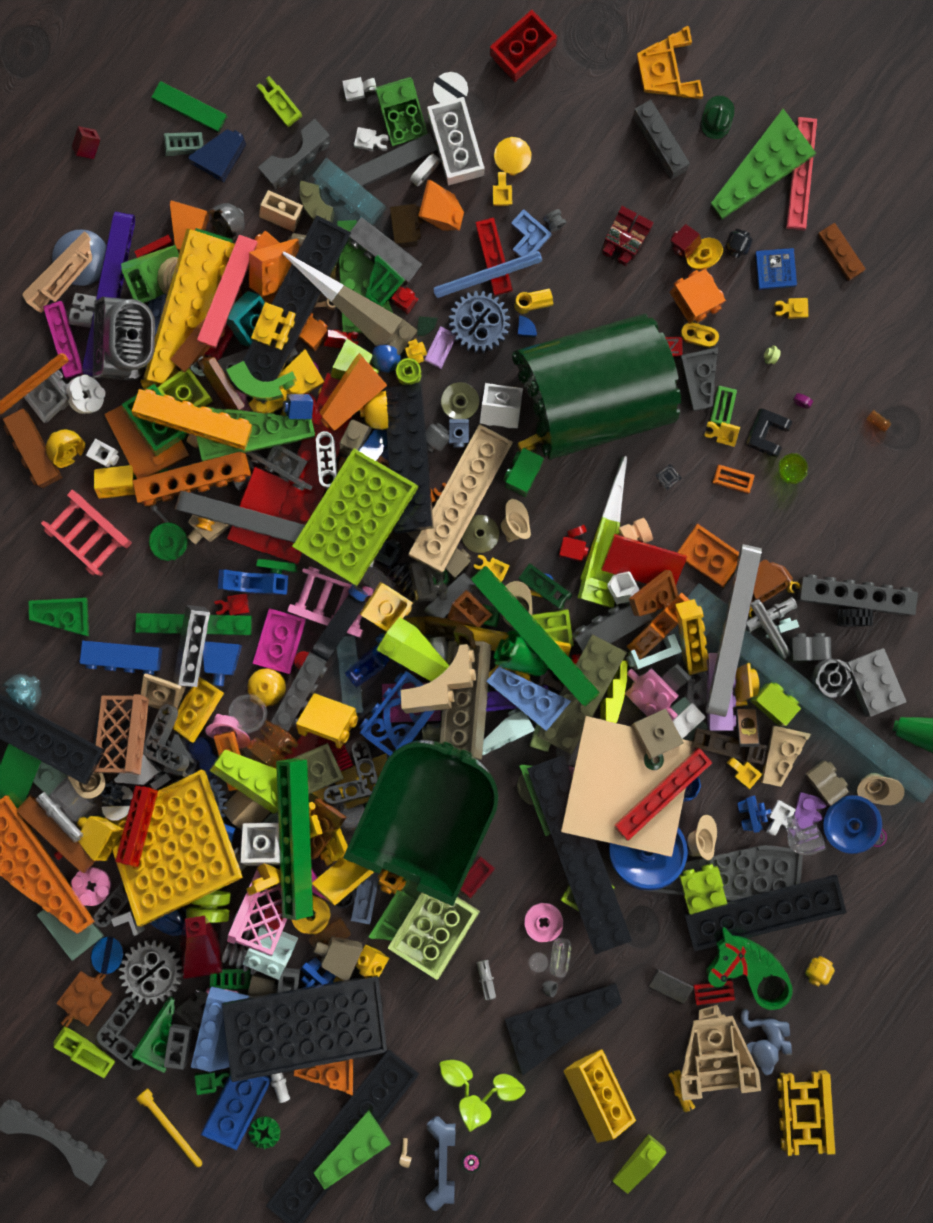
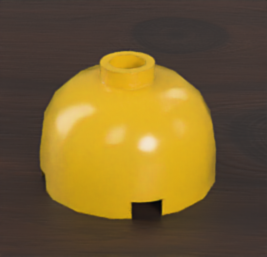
[360,391,388,430]
[46,429,85,468]
[247,668,286,707]

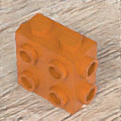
[669,269,726,324]

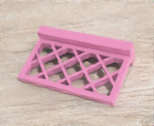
[227,866,287,956]

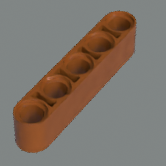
[17,795,95,873]

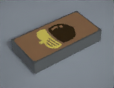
[736,709,759,747]

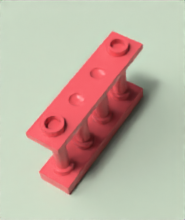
[41,490,132,576]

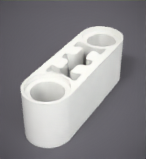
[316,431,337,489]

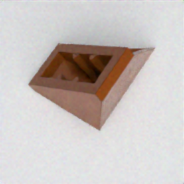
[447,590,492,628]

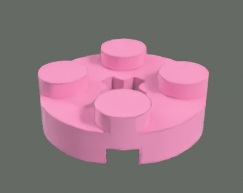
[71,866,112,906]
[524,902,563,942]

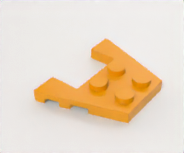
[637,26,703,99]

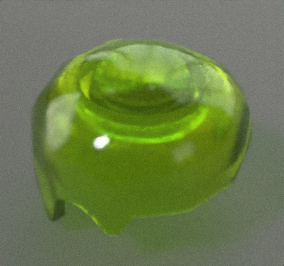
[779,453,808,485]

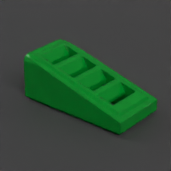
[210,968,251,989]

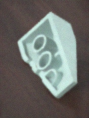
[482,708,535,756]

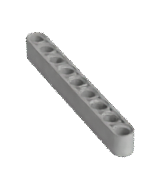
[706,544,762,717]

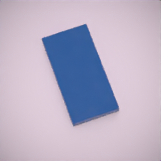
[201,1075,272,1150]

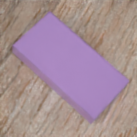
[424,326,457,369]

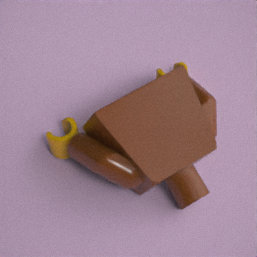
[748,560,800,618]

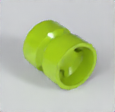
[396,358,421,385]

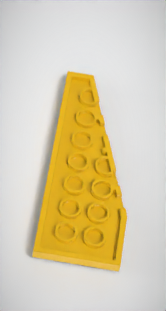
[144,228,235,383]

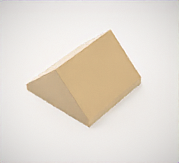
[141,674,186,713]
[222,790,270,830]

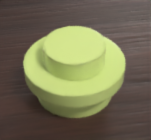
[764,345,780,364]

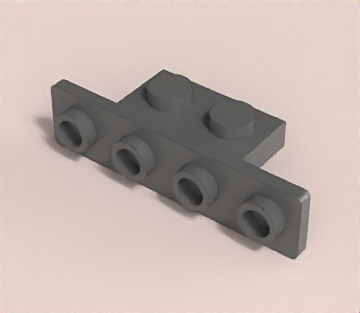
[246,445,312,491]

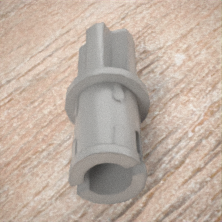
[476,960,496,1000]

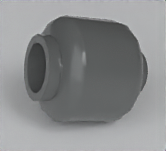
[426,423,449,452]

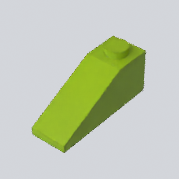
[612,1134,666,1194]

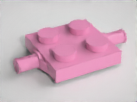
[625,668,679,720]

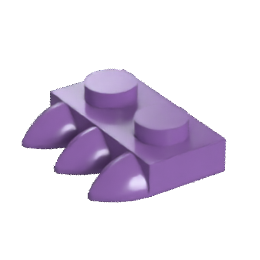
[789,792,827,835]

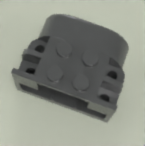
[93,297,155,381]

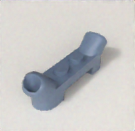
[425,1116,455,1211]

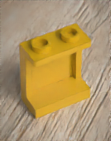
[296,693,358,748]

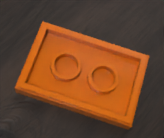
[677,524,739,588]

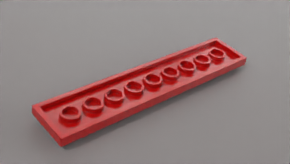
[262,373,353,565]

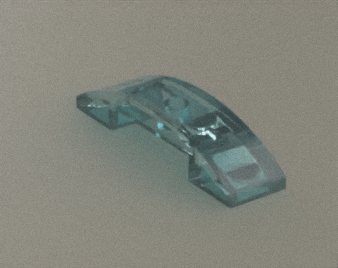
[337,636,363,713]

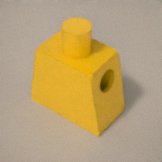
[77,816,123,861]

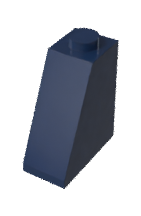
[188,129,246,183]

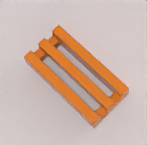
[712,464,755,494]

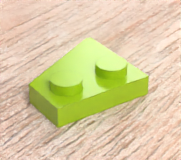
[532,609,574,646]

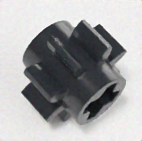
[100,781,125,807]

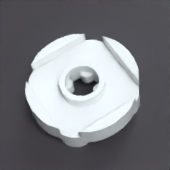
[66,375,105,414]

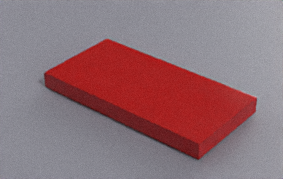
[227,467,291,552]
[601,534,687,585]

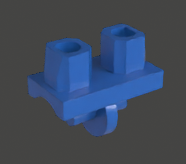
[738,795,772,833]
[300,958,336,988]

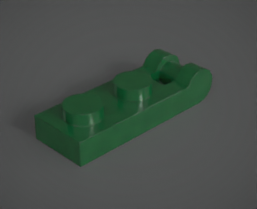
[518,563,572,610]

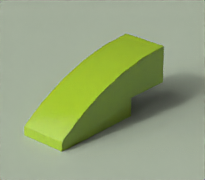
[53,1027,115,1078]

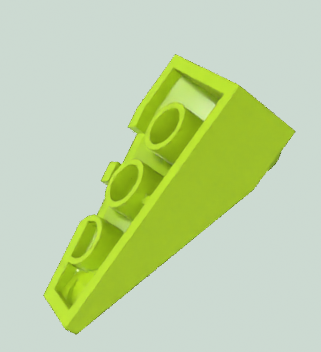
[377,617,449,681]

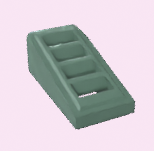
[163,132,203,156]

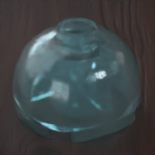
[3,674,42,710]

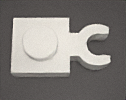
[354,127,389,151]

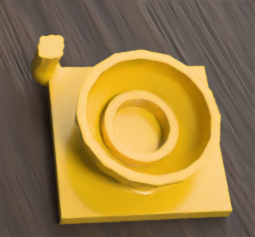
[735,663,759,706]

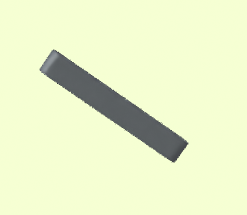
[175,490,305,543]

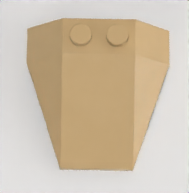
[680,1016,761,1101]

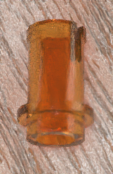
[866,410,892,433]

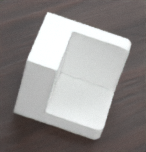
[607,572,639,604]

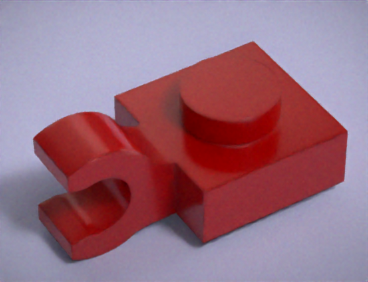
[324,330,358,348]

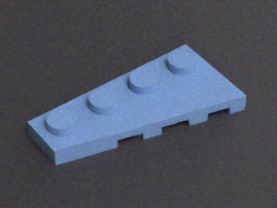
[487,667,571,731]

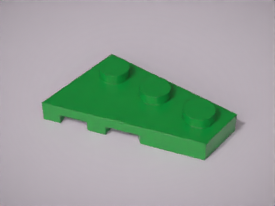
[29,598,89,636]

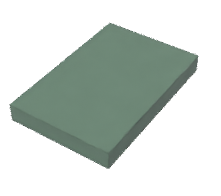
[37,910,104,961]

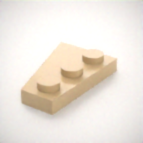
[761,726,811,787]

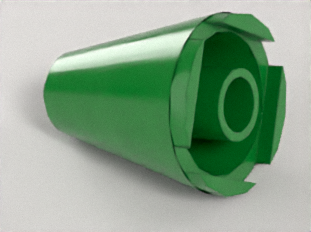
[494,630,549,677]
[893,717,933,754]

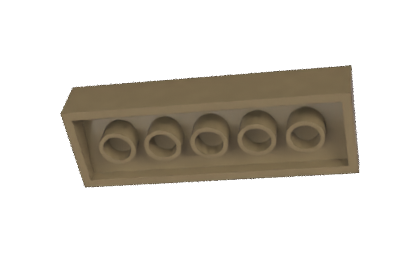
[440,641,491,760]

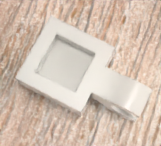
[343,77,376,102]
[766,800,796,835]

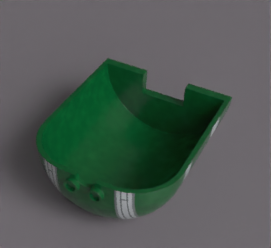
[343,740,498,906]

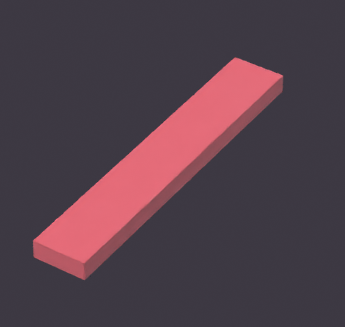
[786,117,817,231]
[197,235,258,348]

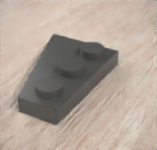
[680,347,718,412]

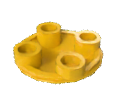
[494,137,531,175]

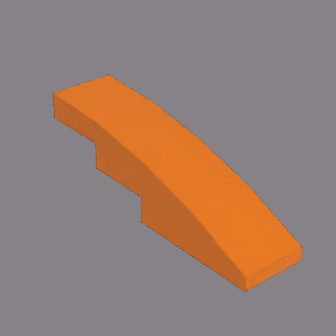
[627,593,689,660]

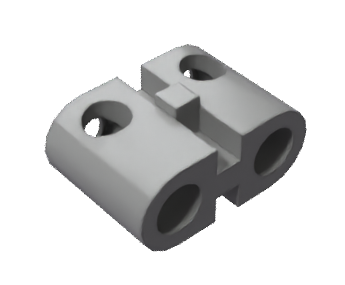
[69,293,97,328]

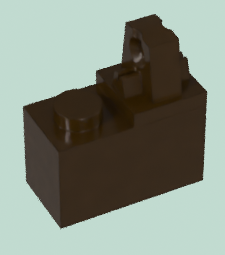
[390,203,424,248]

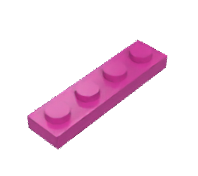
[43,301,83,379]

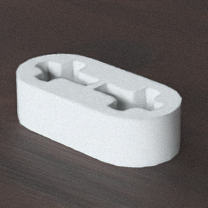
[410,153,440,187]

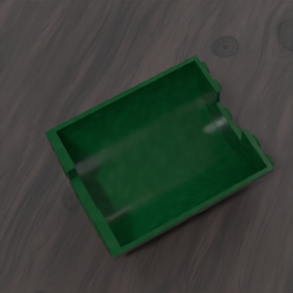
[512,314,681,460]

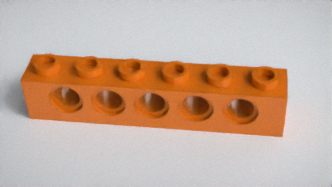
[132,452,251,506]

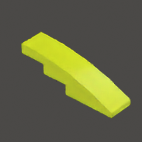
[600,661,628,723]

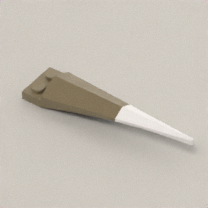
[283,252,418,356]

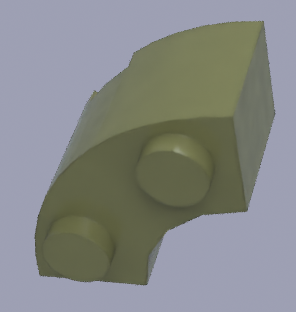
[300,181,335,223]

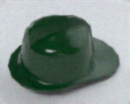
[701,96,735,139]

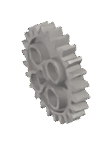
[119,940,183,1004]

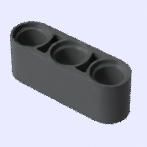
[424,573,477,618]

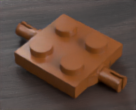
[56,971,112,1028]

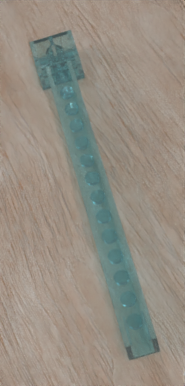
[687,583,933,803]

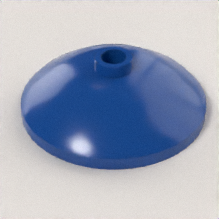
[824,795,882,854]

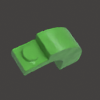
[226,361,297,401]

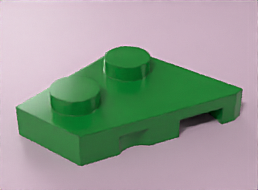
[365,255,405,307]

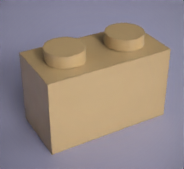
[259,190,303,232]

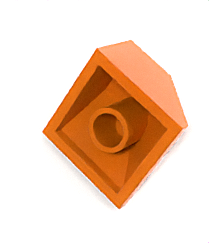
[419,180,464,231]

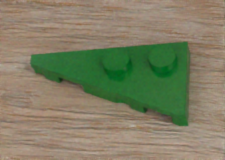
[132,996,175,1073]

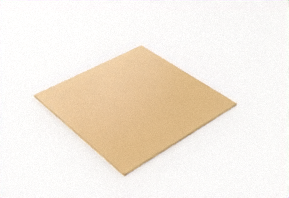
[561,716,694,857]

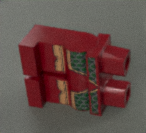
[602,206,654,266]

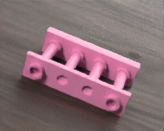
[288,566,374,638]

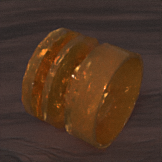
[247,720,299,768]

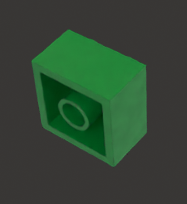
[504,448,544,497]

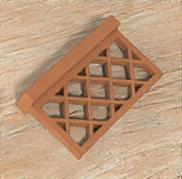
[94,695,149,775]

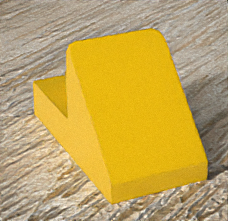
[247,863,281,896]

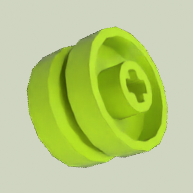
[186,890,231,923]

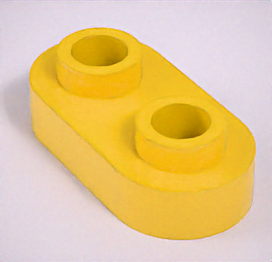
[681,322,719,348]

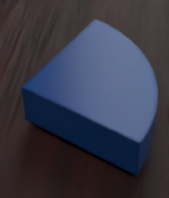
[518,315,537,337]

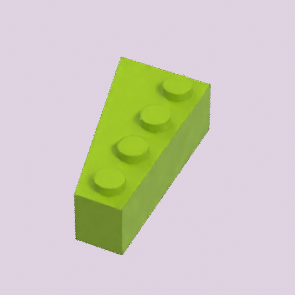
[209,750,278,814]

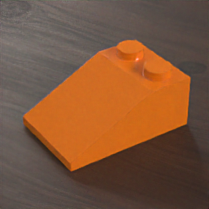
[249,238,299,296]

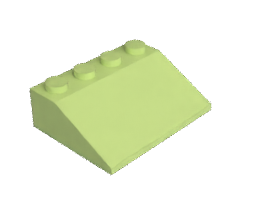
[388,893,480,980]

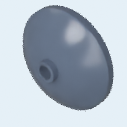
[52,230,107,286]

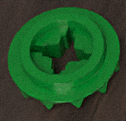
[249,1117,280,1149]

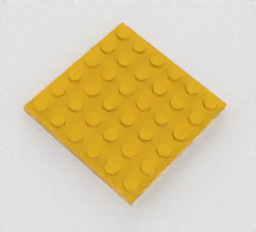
[105,770,243,927]

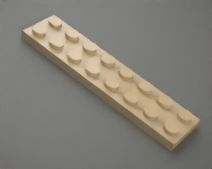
[408,424,513,573]

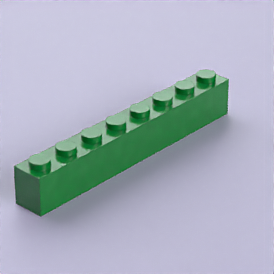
[276,758,313,920]

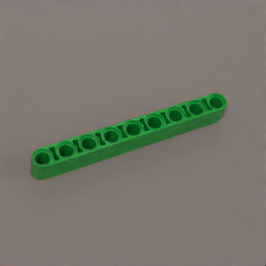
[471,566,600,707]

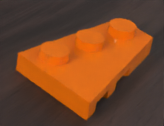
[294,1059,353,1096]

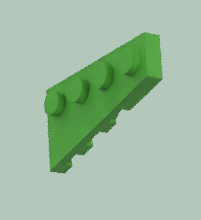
[314,1110,390,1190]

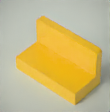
[94,465,136,499]

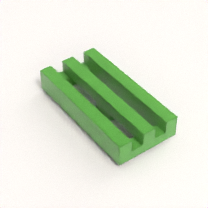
[710,386,737,426]

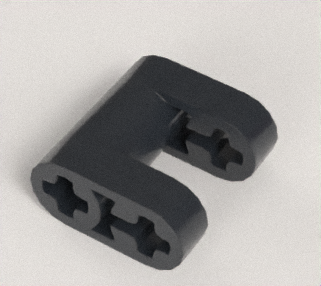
[745,408,792,457]

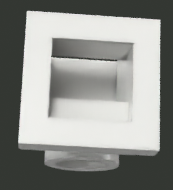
[86,439,119,468]

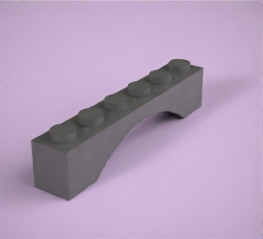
[0,1099,108,1186]

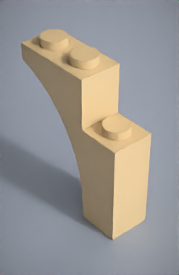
[401,644,476,714]

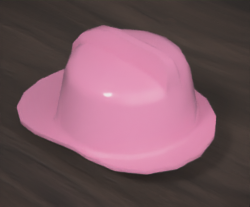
[205,714,250,748]

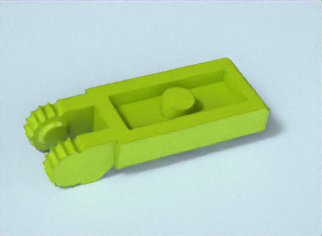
[257,76,303,128]

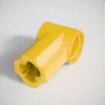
[514,289,553,314]

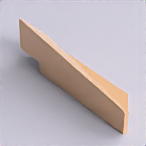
[22,232,92,313]

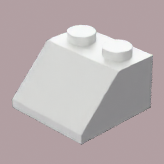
[480,383,523,428]

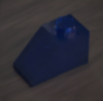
[344,644,390,688]

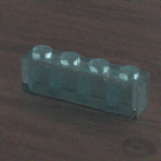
[312,158,387,226]

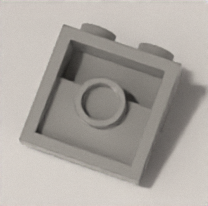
[24,370,69,423]

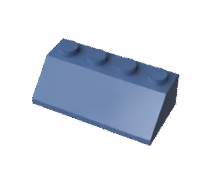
[191,987,249,1072]

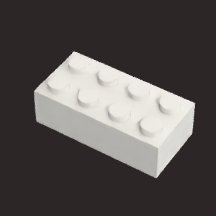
[427,97,484,186]

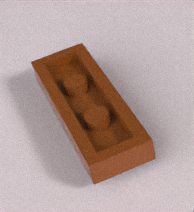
[818,223,866,281]

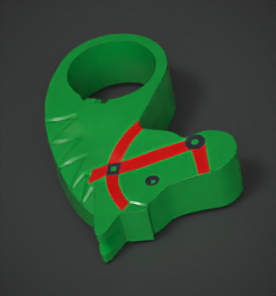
[706,927,793,1010]

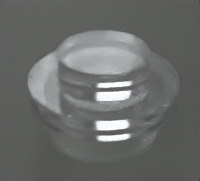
[529,952,548,972]

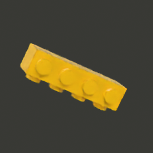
[675,599,709,675]

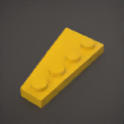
[249,349,325,414]

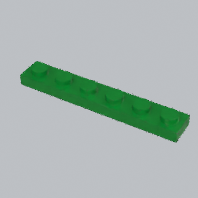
[136,613,252,635]

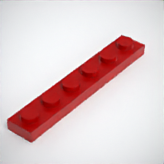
[614,748,712,841]

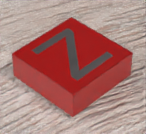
[665,337,683,357]

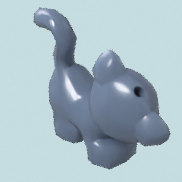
[740,1009,792,1075]

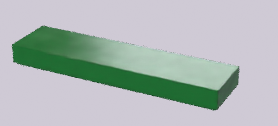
[152,81,227,133]

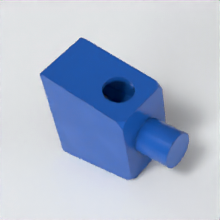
[203,642,242,686]

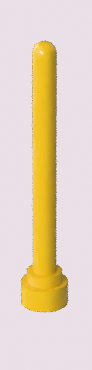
[136,1088,202,1168]

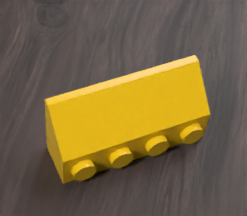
[563,1050,636,1143]

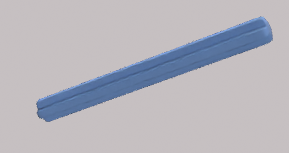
[434,251,542,298]

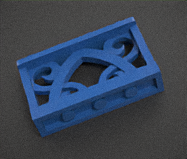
[359,671,435,756]

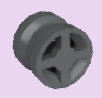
[543,209,567,232]

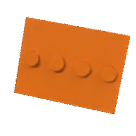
[104,405,190,479]

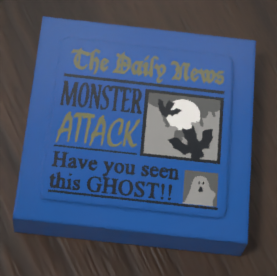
[755,248,797,290]

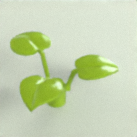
[439,1060,525,1132]

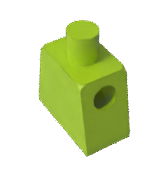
[330,339,379,380]

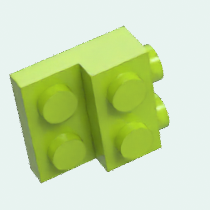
[679,864,727,914]

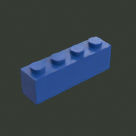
[80,641,162,675]

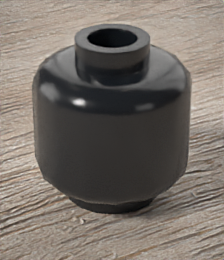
[725,228,753,258]

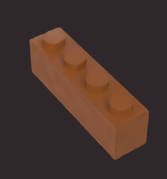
[3,409,63,488]

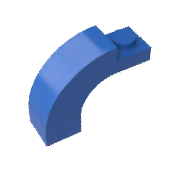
[218,570,288,595]

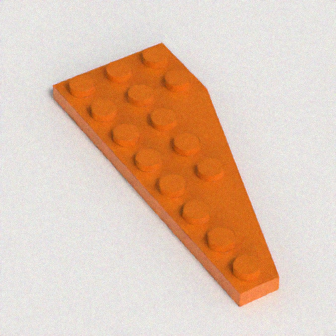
[0,796,95,934]

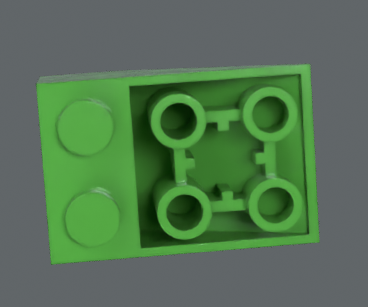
[374,77,428,146]
[121,245,179,303]

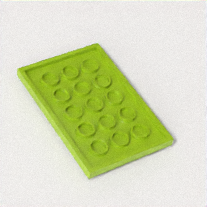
[292,448,419,586]

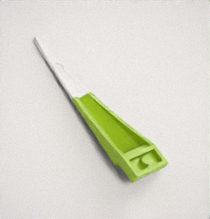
[578,456,627,608]

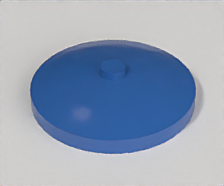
[609,828,687,890]

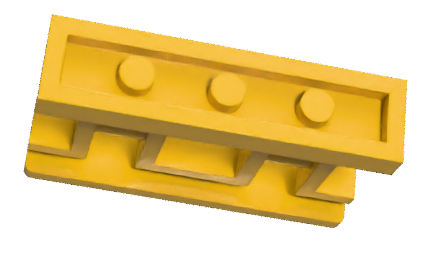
[777,1070,835,1156]

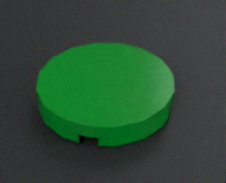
[149,523,188,561]

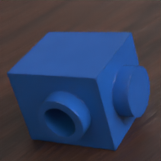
[283,394,313,419]

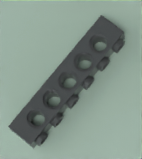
[797,574,918,616]

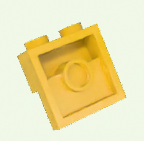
[360,582,413,632]

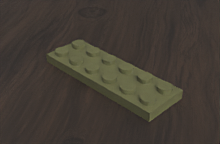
[537,634,627,755]

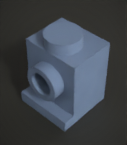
[449,419,469,448]

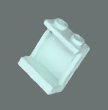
[626,634,682,670]
[243,925,298,980]

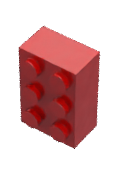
[490,10,557,82]

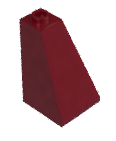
[180,915,222,979]

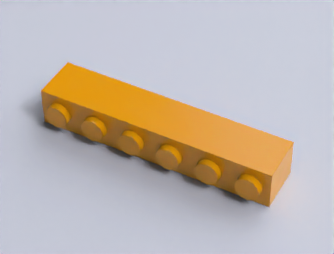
[132,389,252,451]

